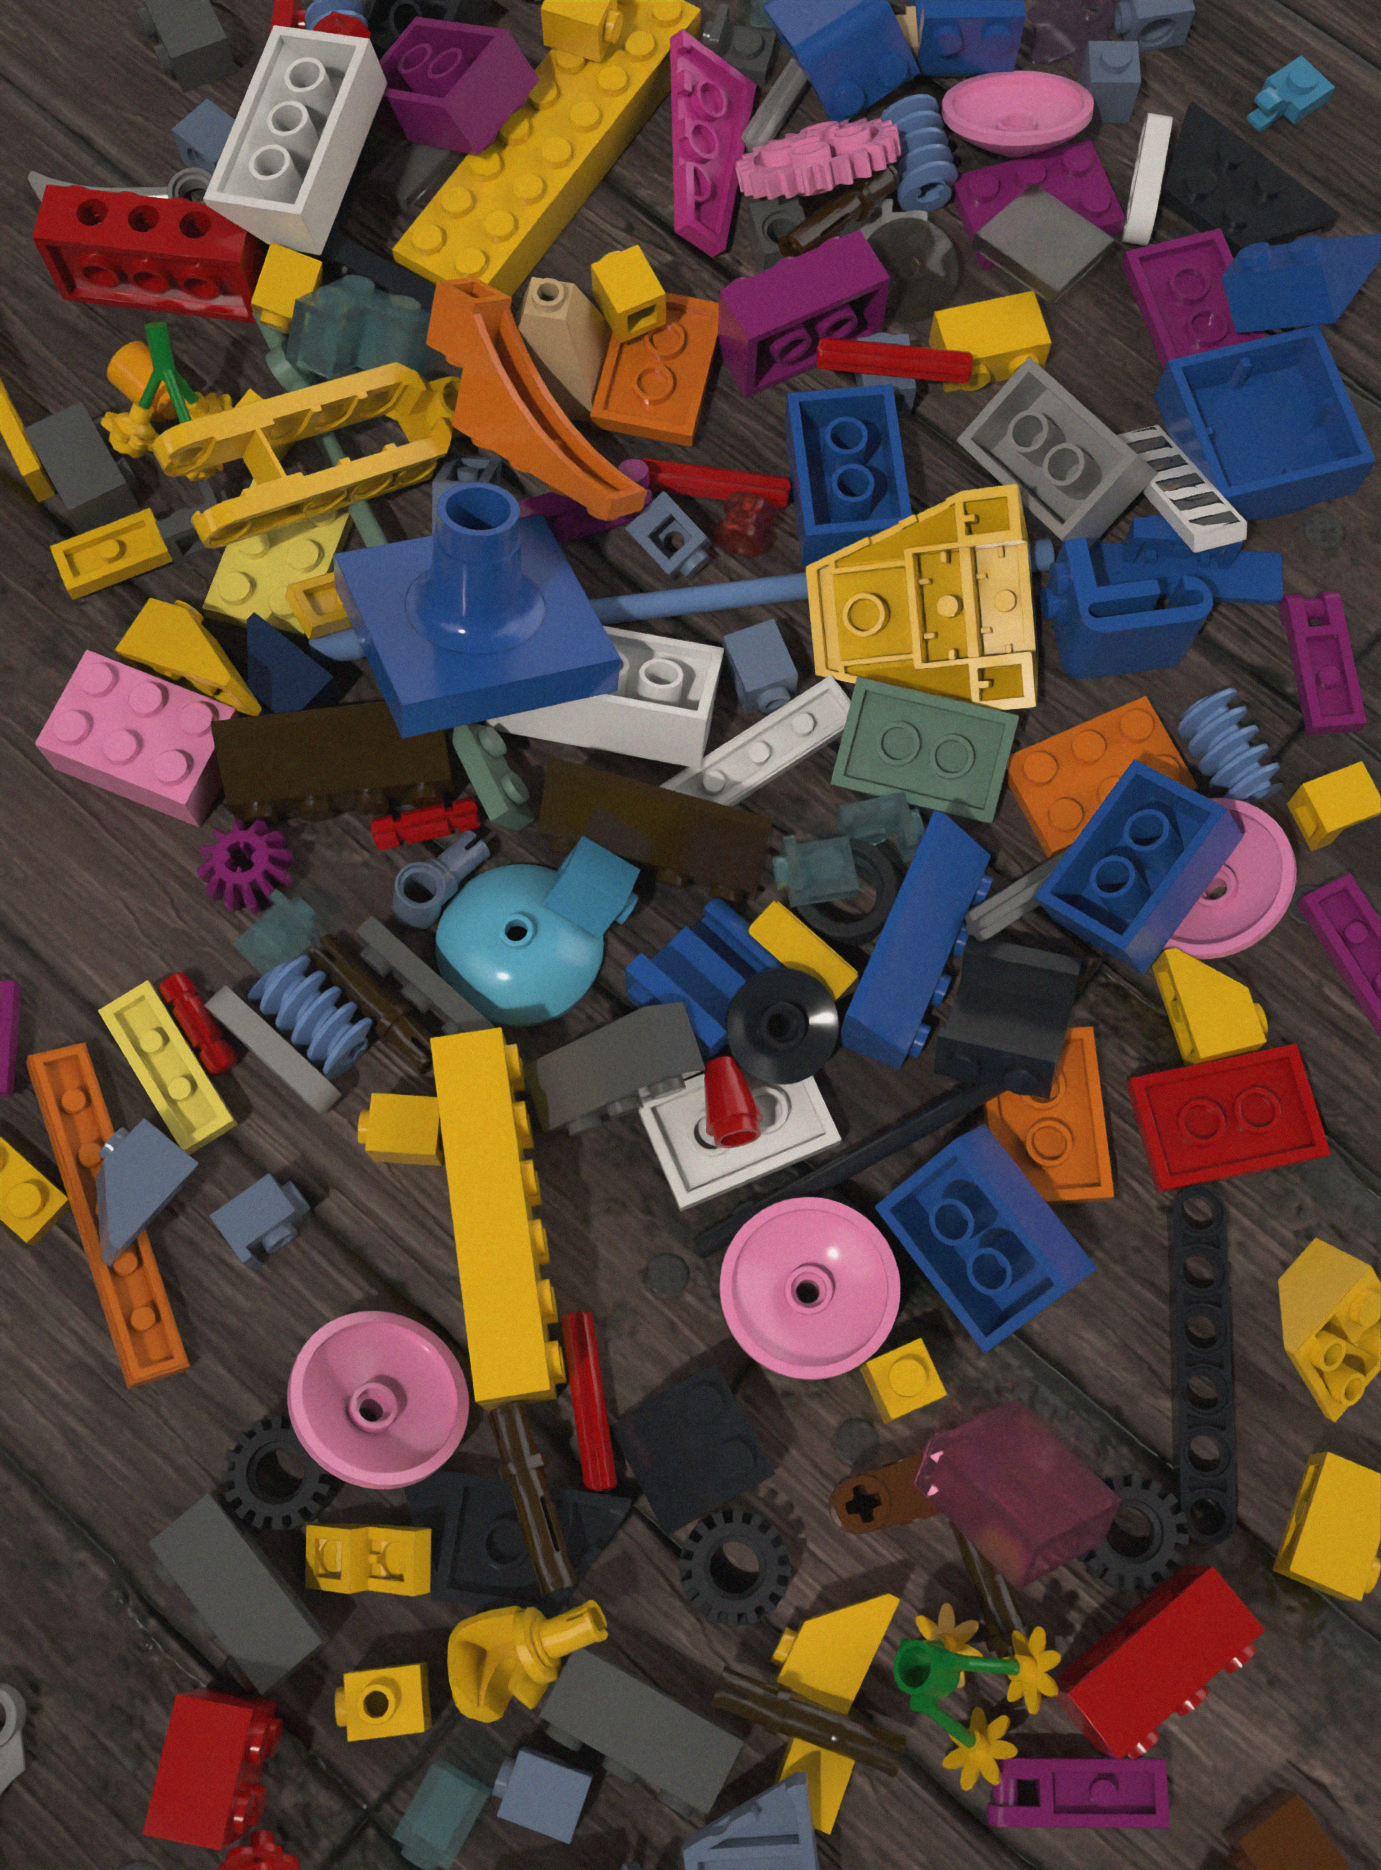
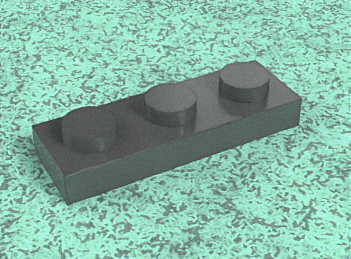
[356,915,496,1035]

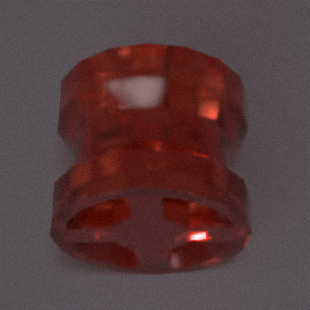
[714,492,776,557]

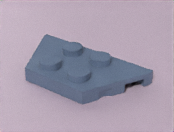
[683,1771,819,1870]

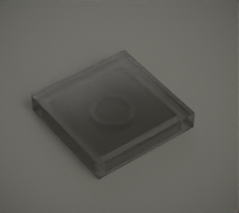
[971,183,1115,305]

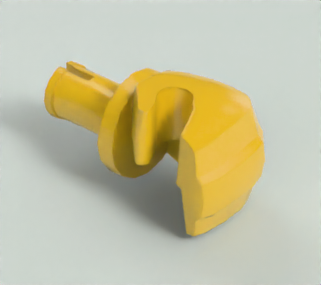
[447,1600,608,1723]

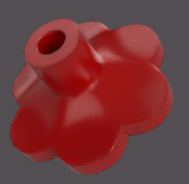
[218,1830,300,1870]

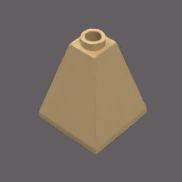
[515,277,613,422]

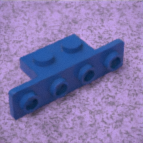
[1088,515,1283,605]

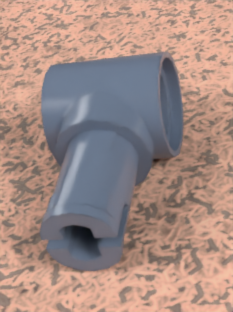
[391,830,490,930]

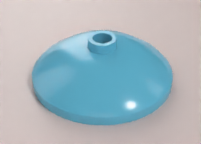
[435,864,604,1028]

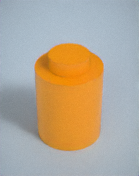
[107,341,188,422]

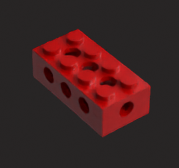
[32,184,267,324]

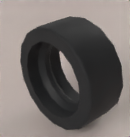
[790,837,898,949]

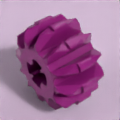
[197,818,295,914]

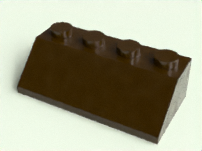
[211,701,457,827]
[537,756,773,905]

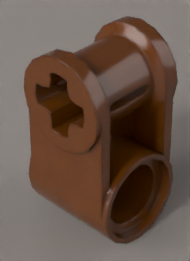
[828,1450,952,1534]

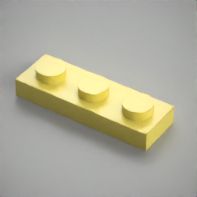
[98,980,238,1155]

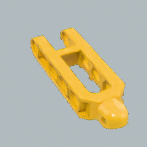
[151,362,465,549]

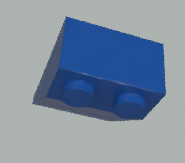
[1221,233,1381,333]

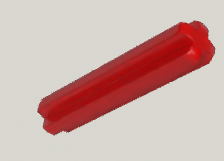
[816,337,973,384]
[640,458,791,508]
[561,1311,617,1493]

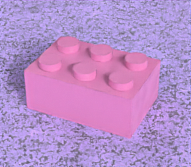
[35,650,240,828]

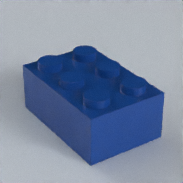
[784,384,912,566]
[1034,759,1244,975]
[875,1124,1098,1354]

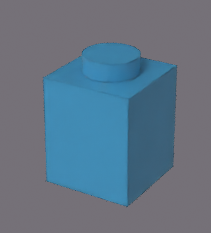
[542,835,640,938]

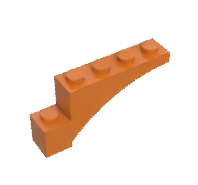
[426,277,647,521]

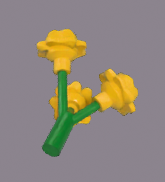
[100,322,233,482]

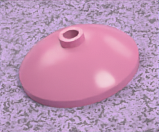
[942,71,1094,158]
[1163,798,1297,959]
[719,1197,900,1380]
[287,1311,469,1489]

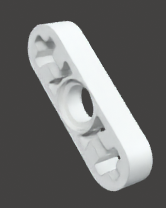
[1122,113,1173,246]

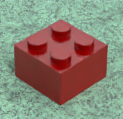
[142,1686,283,1851]

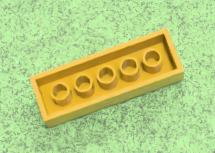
[430,1027,567,1410]

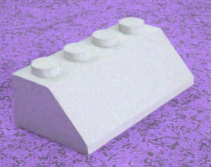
[203,25,387,255]
[485,626,724,769]

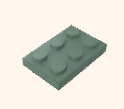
[830,677,1019,825]

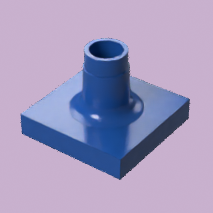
[334,482,621,739]

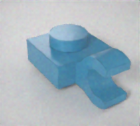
[1246,55,1335,132]

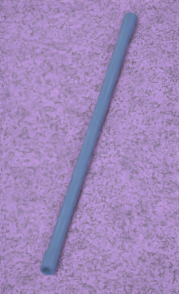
[309,538,1054,665]

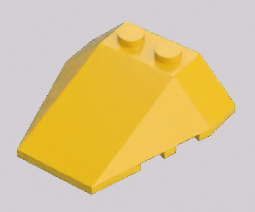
[806,484,1038,711]

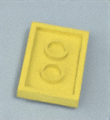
[202,478,353,645]

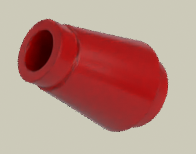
[703,1056,763,1148]

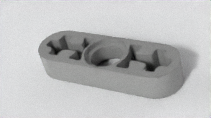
[204,985,342,1116]

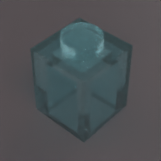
[392,1758,493,1870]

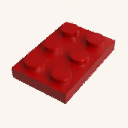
[1126,1043,1331,1194]

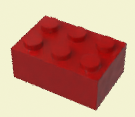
[1053,1566,1265,1760]

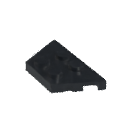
[1160,102,1341,259]
[403,1470,632,1618]

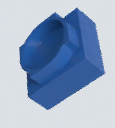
[1154,325,1376,521]

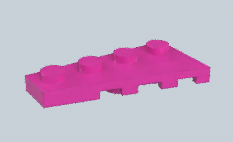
[670,29,757,257]

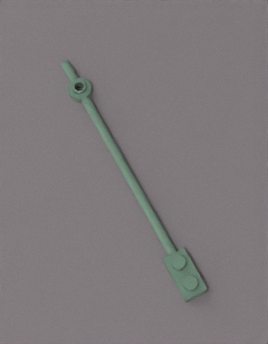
[252,312,535,831]

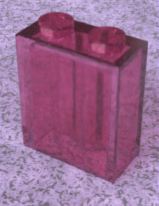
[914,1399,1122,1591]

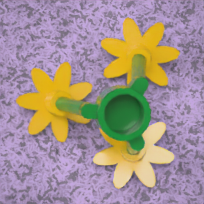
[893,1603,1061,1791]

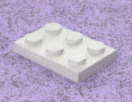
[638,1064,842,1212]

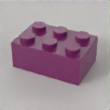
[375,17,540,156]
[717,229,890,399]

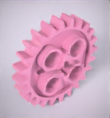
[735,118,901,200]

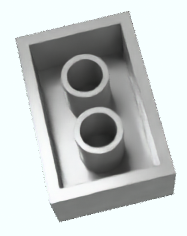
[956,357,1158,549]

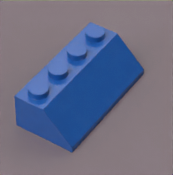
[837,810,993,1070]

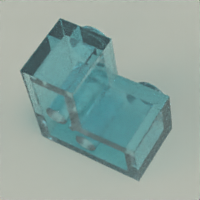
[285,275,431,380]

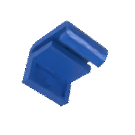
[762,0,920,123]
[908,0,1026,77]
[1040,537,1213,679]
[625,897,786,1064]

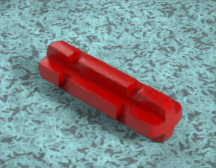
[371,797,480,850]
[159,972,238,1076]

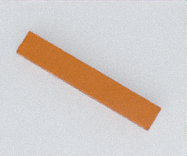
[26,1042,190,1390]

